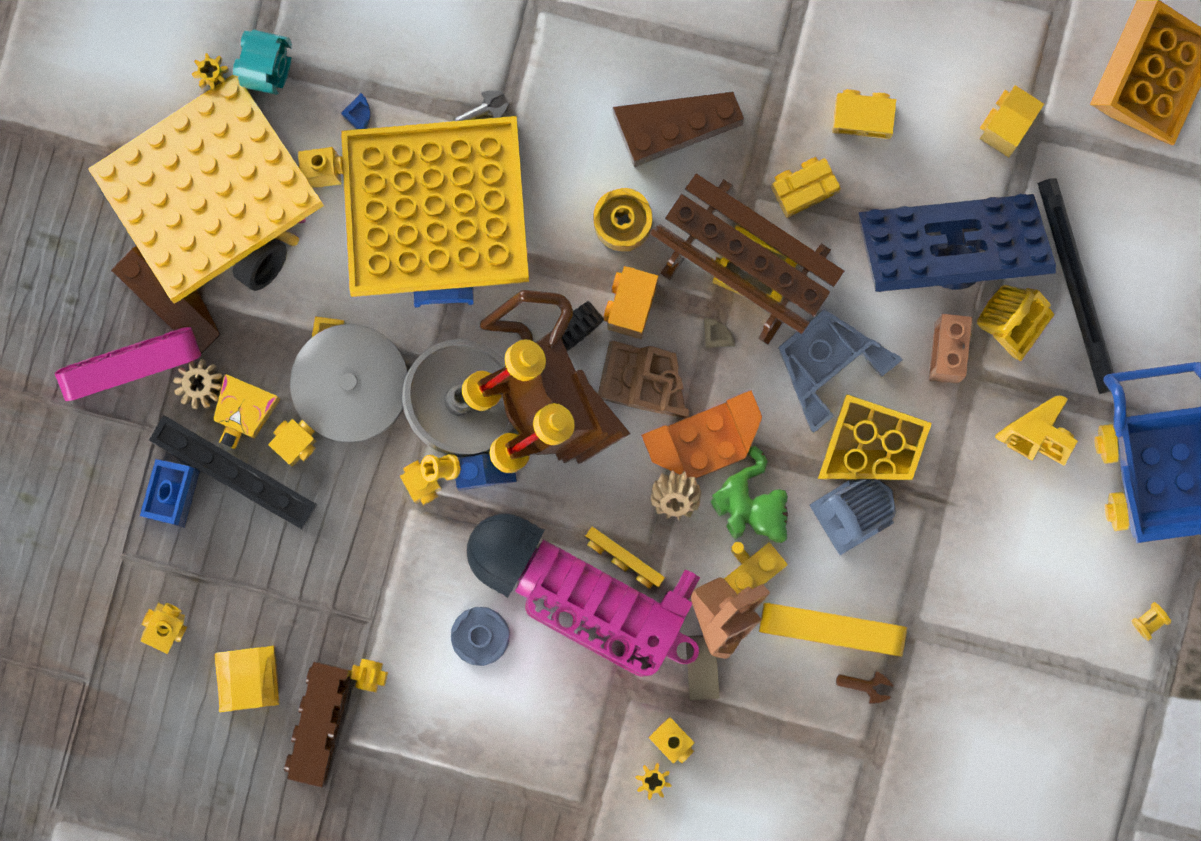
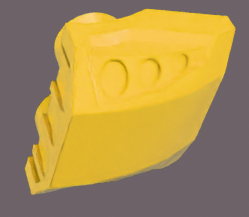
[215,646,280,712]

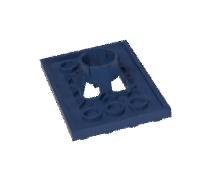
[859,194,1056,292]

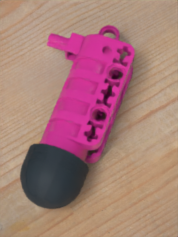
[466,514,700,677]

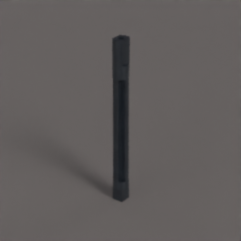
[1037,178,1114,394]

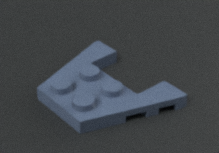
[778,309,903,433]

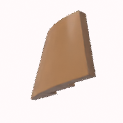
[598,340,689,418]

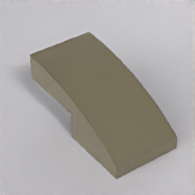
[686,635,720,701]

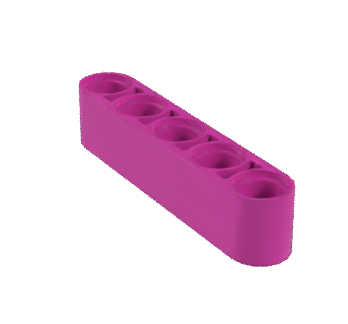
[54,327,201,401]

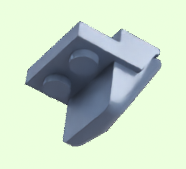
[809,479,896,555]

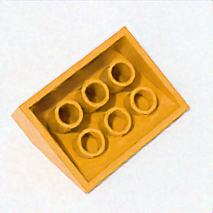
[1090,0,1201,145]

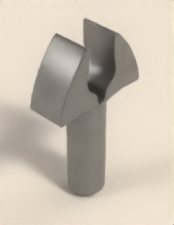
[455,91,509,121]

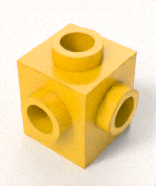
[140,603,187,654]

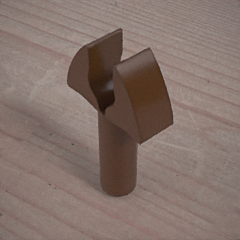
[836,671,893,704]

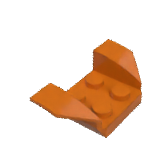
[641,390,762,479]

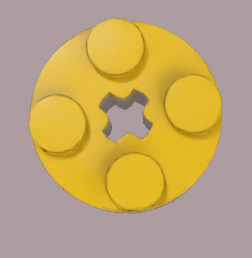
[593,188,653,252]

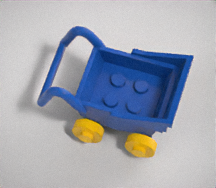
[1094,362,1201,543]

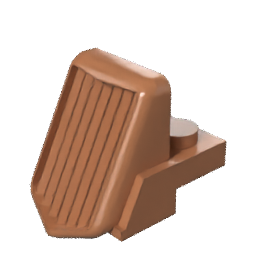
[691,577,770,659]

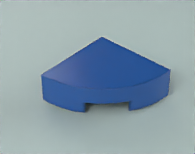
[341,93,371,130]

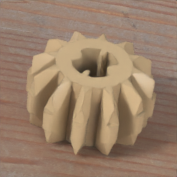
[173,359,223,410]
[651,470,701,521]

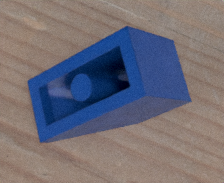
[455,454,517,491]

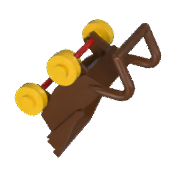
[462,290,631,473]

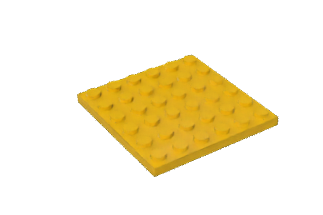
[88,75,324,304]
[341,116,529,297]

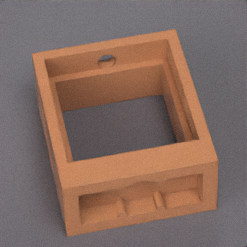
[928,314,972,384]

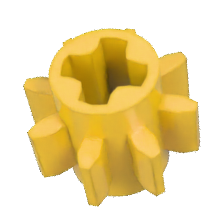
[192,53,229,90]
[350,658,388,692]
[635,763,672,800]

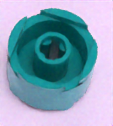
[233,30,292,95]

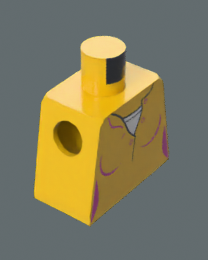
[214,374,280,449]

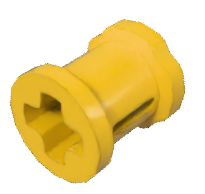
[420,454,461,482]
[1131,602,1171,641]

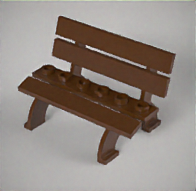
[649,173,845,345]

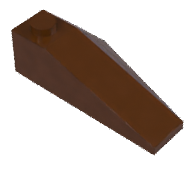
[111,246,221,354]

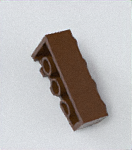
[613,92,744,167]
[284,662,352,788]

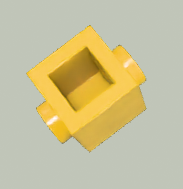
[298,147,343,188]
[268,419,316,467]
[400,460,442,505]
[648,716,695,764]

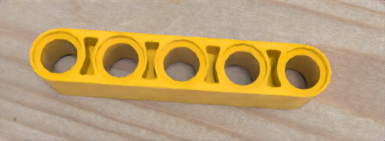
[759,603,907,657]

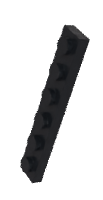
[149,415,317,530]

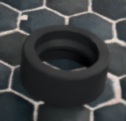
[232,238,287,291]

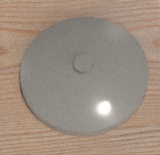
[290,324,408,443]
[402,339,514,457]

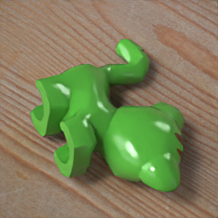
[710,446,788,543]

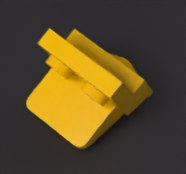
[977,285,1055,361]
[995,395,1078,466]

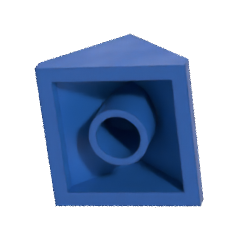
[140,459,200,528]

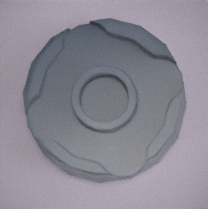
[451,607,510,666]

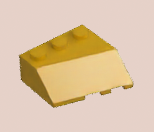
[818,394,932,480]

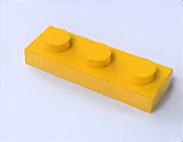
[585,526,665,589]

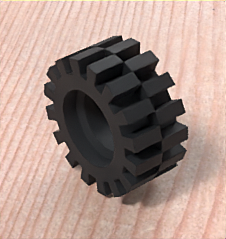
[552,301,604,351]

